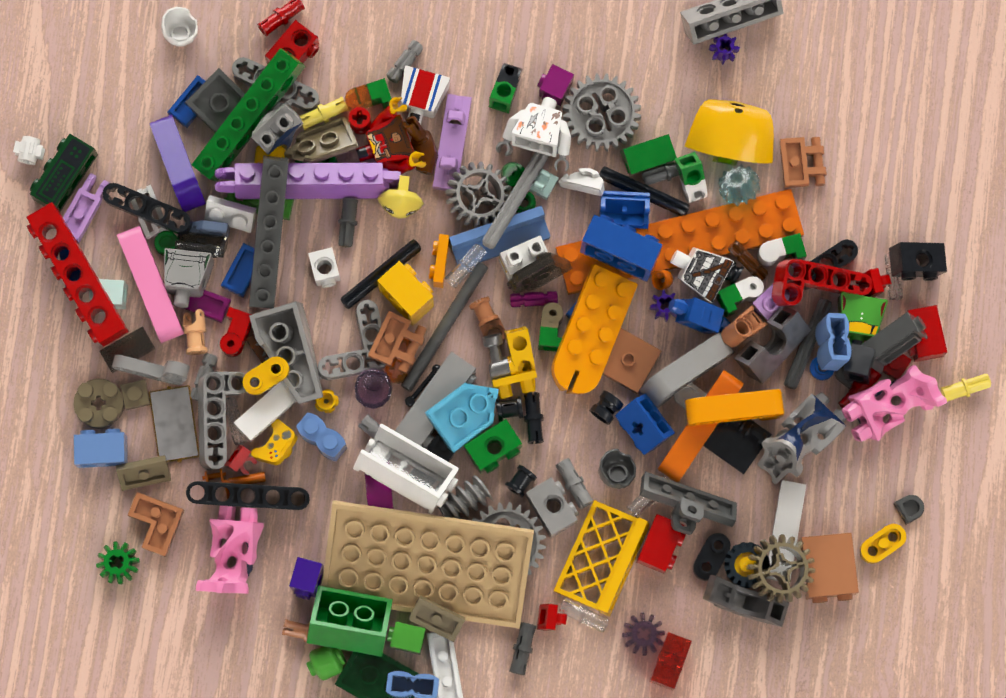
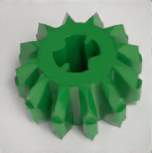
[96,541,140,585]

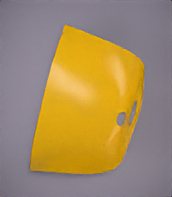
[684,99,774,164]

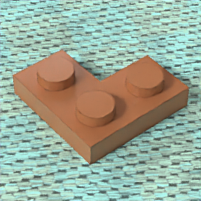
[128,492,184,557]

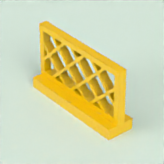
[553,500,650,617]

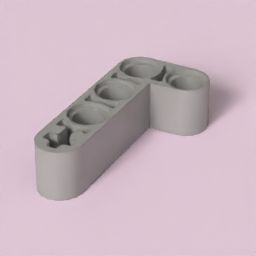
[639,332,734,408]
[198,372,246,470]

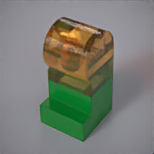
[345,78,391,113]

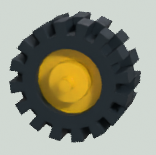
[724,542,770,588]

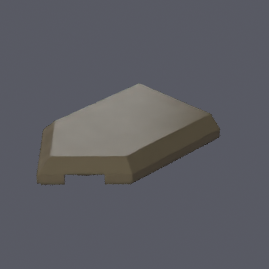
[284,116,359,163]

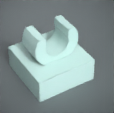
[529,169,559,200]

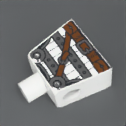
[670,247,734,303]

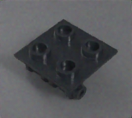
[703,419,772,474]

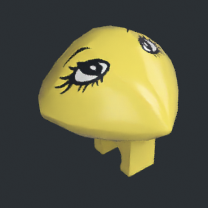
[378,175,424,219]

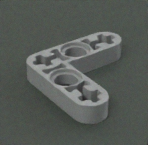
[317,300,386,380]
[112,355,190,385]

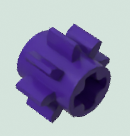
[709,33,740,65]
[649,290,677,322]

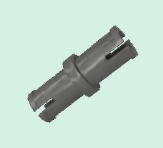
[509,622,536,675]

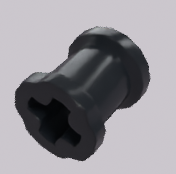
[496,396,523,422]
[505,465,537,498]

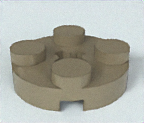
[73,378,125,429]

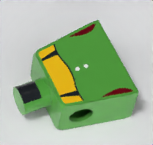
[837,292,888,345]

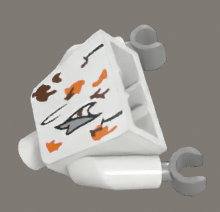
[496,97,571,172]

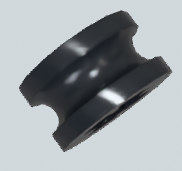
[724,261,744,285]

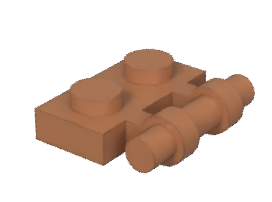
[779,137,827,188]
[368,311,427,374]

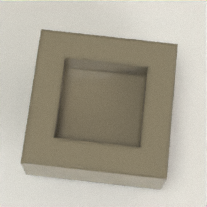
[120,379,151,410]

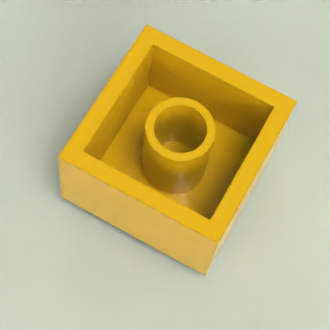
[377,261,434,326]

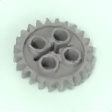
[563,73,641,152]
[472,502,546,575]

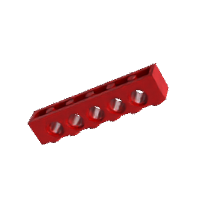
[26,202,129,347]

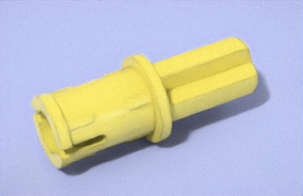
[940,374,991,402]

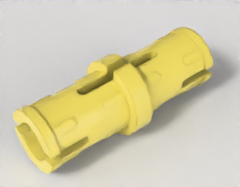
[299,97,349,131]

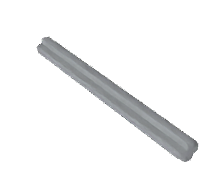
[482,152,549,249]

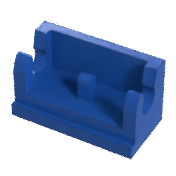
[599,191,650,229]

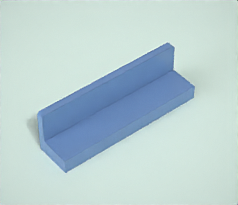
[449,205,550,269]

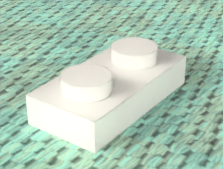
[204,195,257,233]

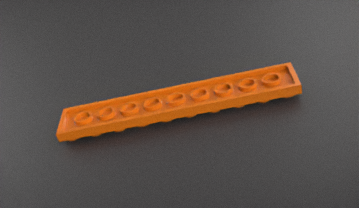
[556,189,804,295]

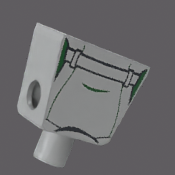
[164,248,214,308]

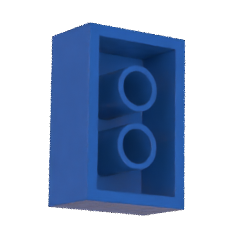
[580,214,663,282]

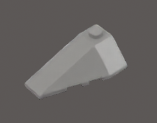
[249,301,323,404]

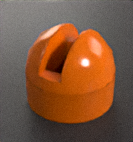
[652,270,673,290]

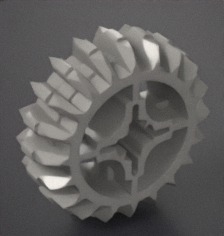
[445,162,511,228]

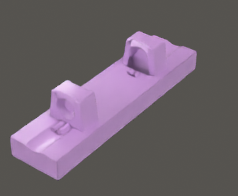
[433,94,472,191]

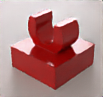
[864,268,892,298]
[225,445,257,475]
[537,604,567,631]

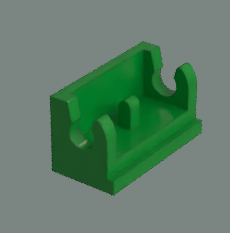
[620,134,677,175]

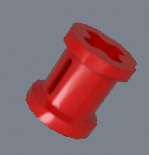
[348,107,371,135]

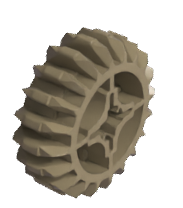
[746,534,815,603]

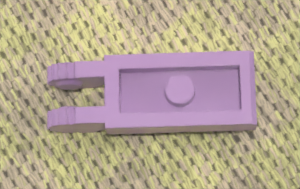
[56,173,110,243]

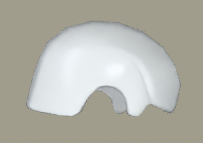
[161,7,198,46]

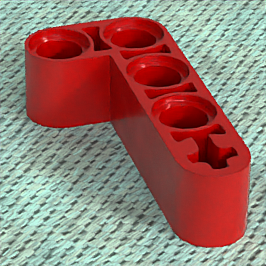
[772,259,873,306]

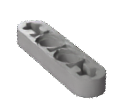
[232,57,320,112]

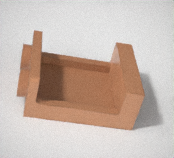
[798,533,859,603]

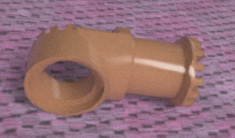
[469,296,506,346]

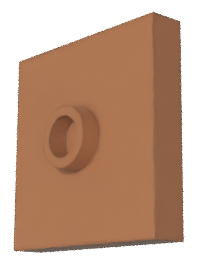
[602,328,662,394]

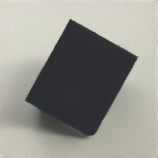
[843,343,875,385]

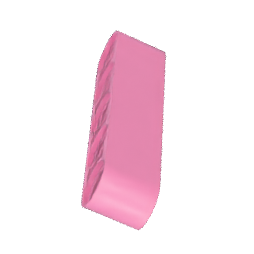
[117,225,184,343]

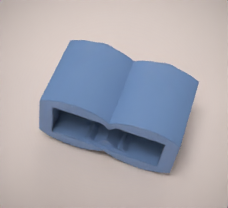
[815,313,851,371]
[296,412,347,461]
[386,671,439,698]

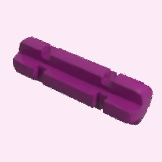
[510,291,558,307]

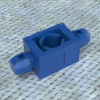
[668,297,731,334]

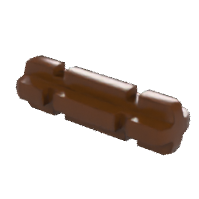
[728,241,768,281]

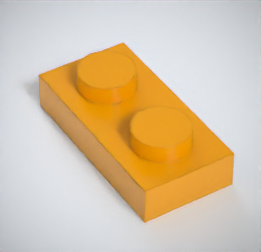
[429,234,449,288]

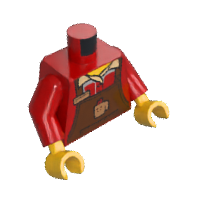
[355,97,426,175]

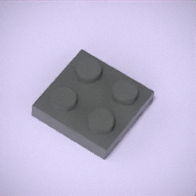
[185,68,245,133]

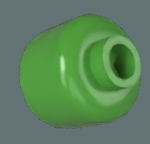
[307,646,346,681]

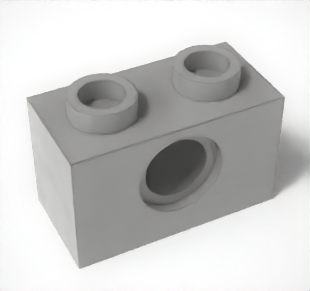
[525,477,579,538]

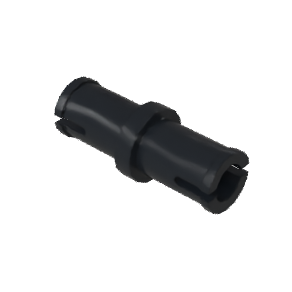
[524,392,544,444]

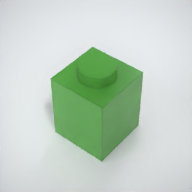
[387,622,426,655]

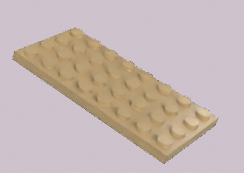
[322,501,534,629]

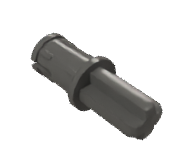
[642,162,679,185]
[338,198,358,248]

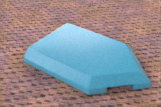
[425,383,499,453]

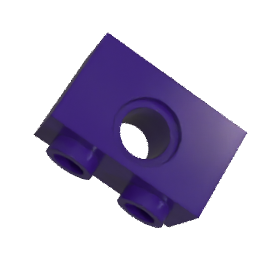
[289,557,324,600]

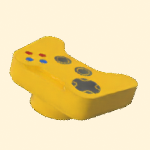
[251,419,298,466]

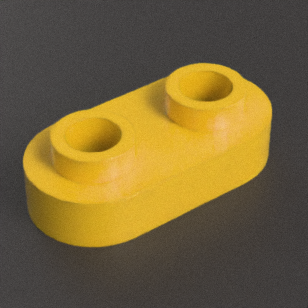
[243,356,290,395]
[860,524,906,564]

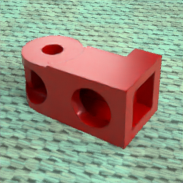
[220,307,252,357]

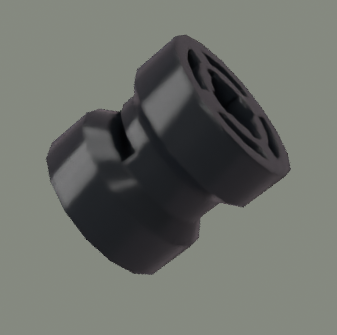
[589,390,624,425]

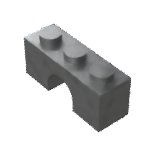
[734,306,811,384]

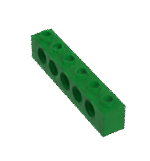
[191,48,306,182]

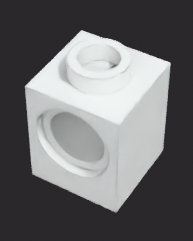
[308,247,341,288]

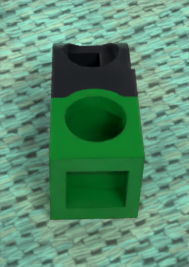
[488,63,523,114]

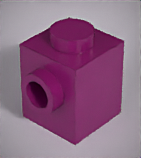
[537,64,574,106]

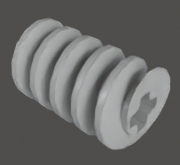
[438,475,493,519]

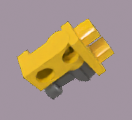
[482,326,537,399]

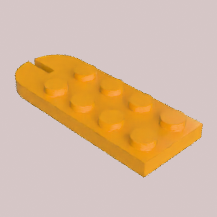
[551,264,638,394]

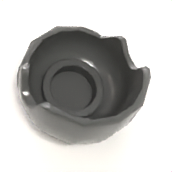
[598,449,636,489]

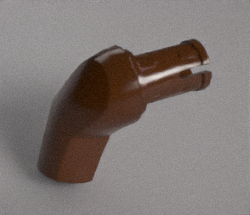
[403,116,438,175]

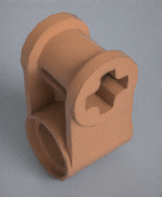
[721,305,768,347]

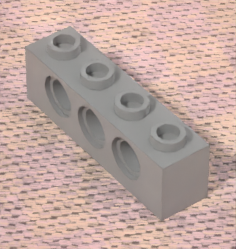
[680,0,784,44]

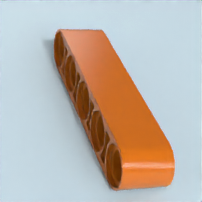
[657,370,744,482]

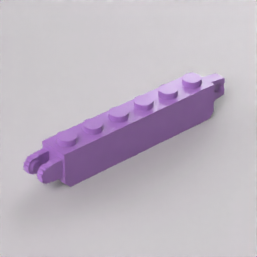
[215,163,401,199]

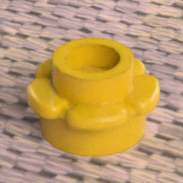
[315,389,339,414]

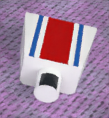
[401,65,450,125]

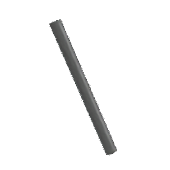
[401,262,488,392]

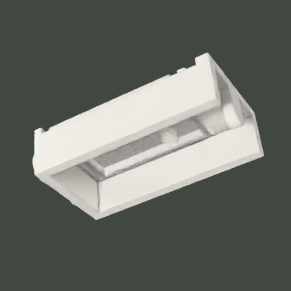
[353,424,459,514]

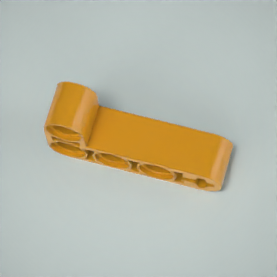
[685,389,785,426]

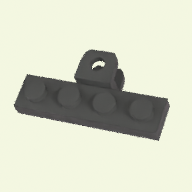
[640,471,737,535]

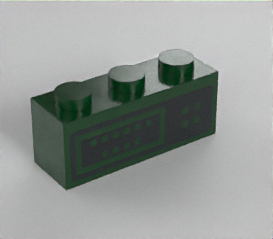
[30,134,98,212]

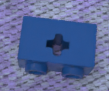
[615,393,675,455]

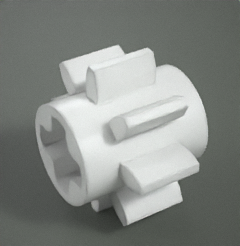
[13,136,45,165]

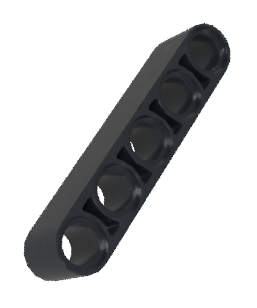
[186,481,310,510]

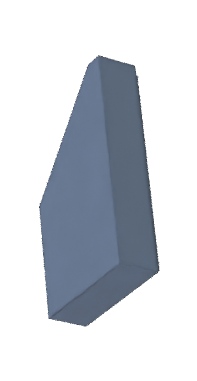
[185,220,230,238]

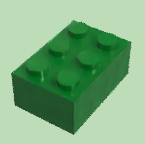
[307,585,393,657]

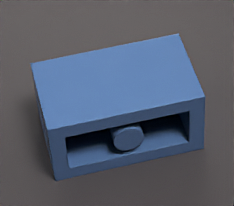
[74,429,128,468]

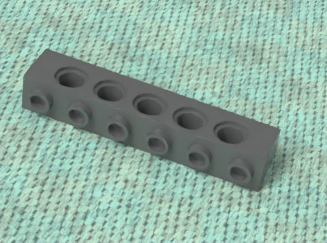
[249,156,289,309]

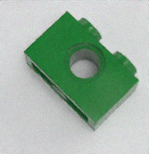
[464,419,522,474]

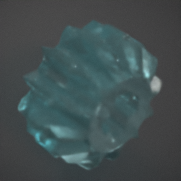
[718,164,760,207]

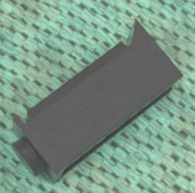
[861,312,928,374]

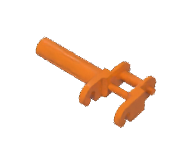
[202,468,266,499]

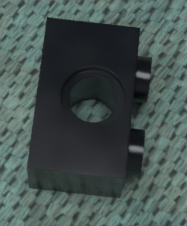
[889,242,947,281]

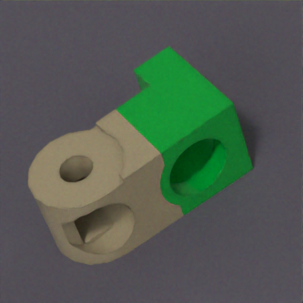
[538,302,563,352]

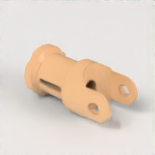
[183,309,208,355]

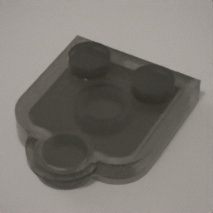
[507,252,573,293]

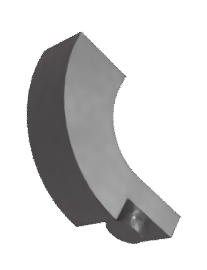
[703,575,789,627]

